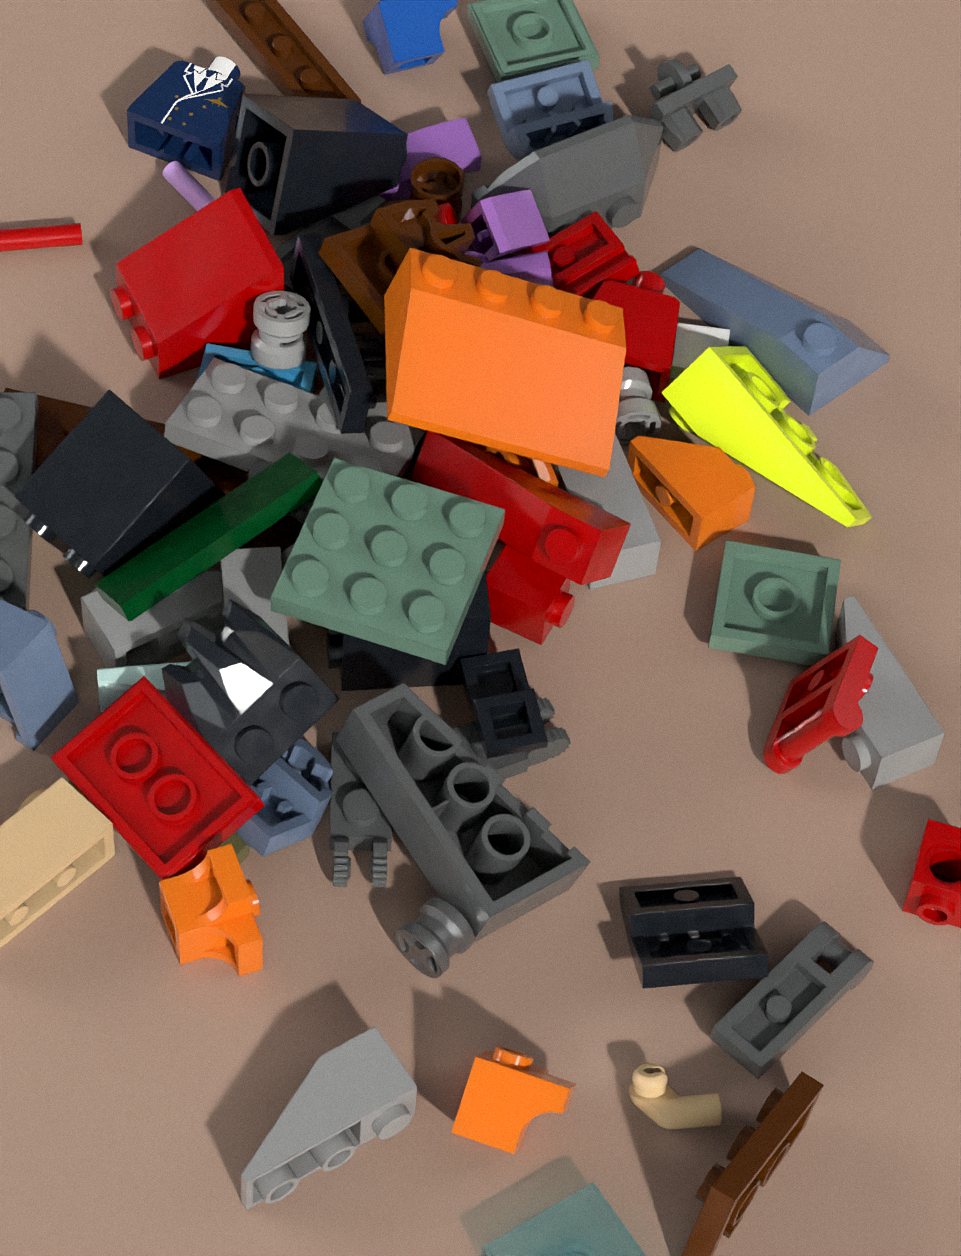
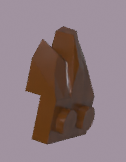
[318,199,483,335]

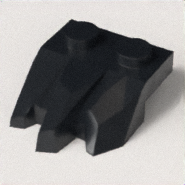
[161,599,340,786]

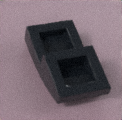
[459,648,548,759]

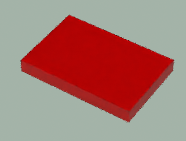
[50,676,265,880]

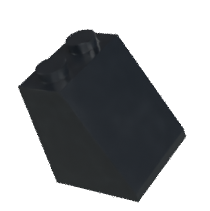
[225,94,408,236]
[14,389,226,579]
[326,571,491,691]

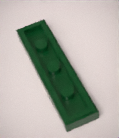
[95,452,323,621]

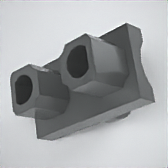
[647,58,742,152]

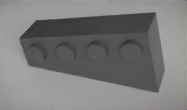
[336,683,590,942]

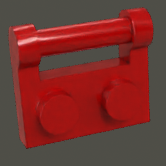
[763,635,879,774]

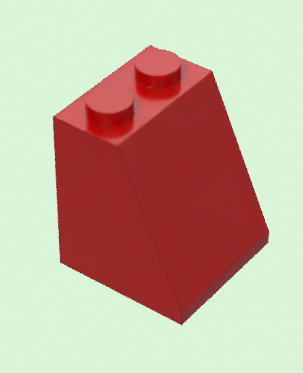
[111,188,284,380]

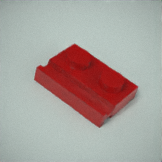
[521,211,640,299]

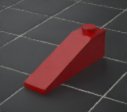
[410,431,631,585]

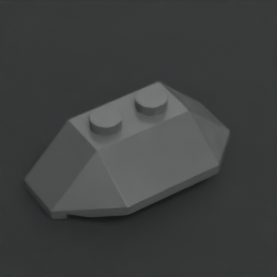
[471,115,663,238]

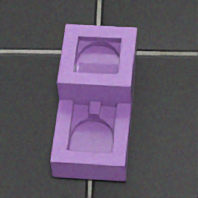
[379,118,482,202]

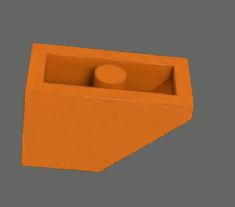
[627,436,756,552]

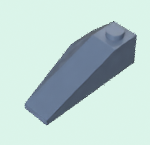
[660,248,890,416]

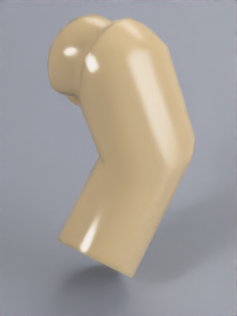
[629,1063,722,1129]

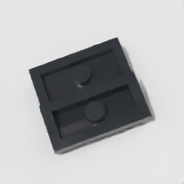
[619,877,768,989]

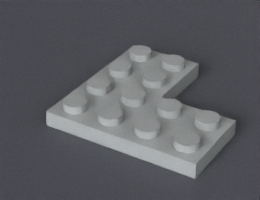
[164,332,427,479]

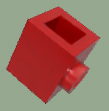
[486,544,575,645]

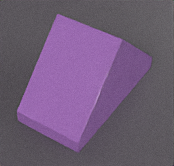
[460,189,550,260]

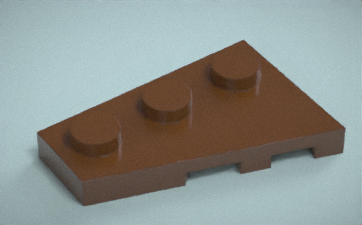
[682,1071,824,1256]

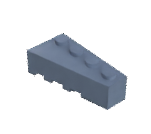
[0,596,79,751]

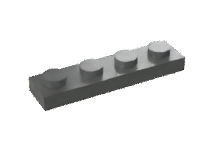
[0,392,39,611]

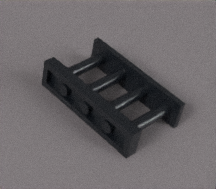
[289,234,387,434]

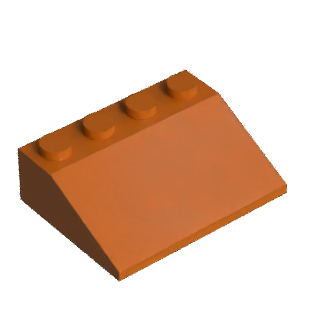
[384,248,626,478]

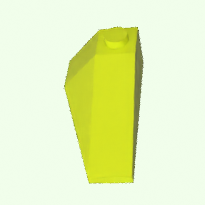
[661,346,872,527]

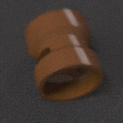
[410,157,464,222]

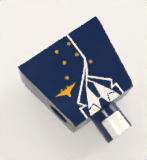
[127,56,245,181]

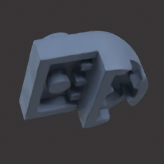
[487,60,613,161]
[227,738,334,857]

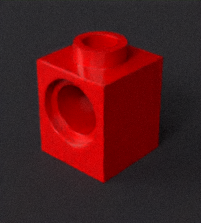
[902,819,961,928]

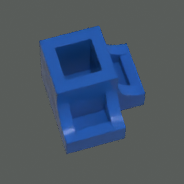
[363,0,458,75]

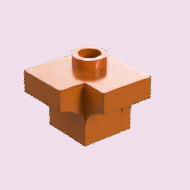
[159,843,263,976]
[451,1046,576,1154]

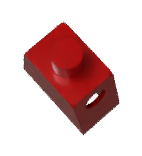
[593,271,680,403]

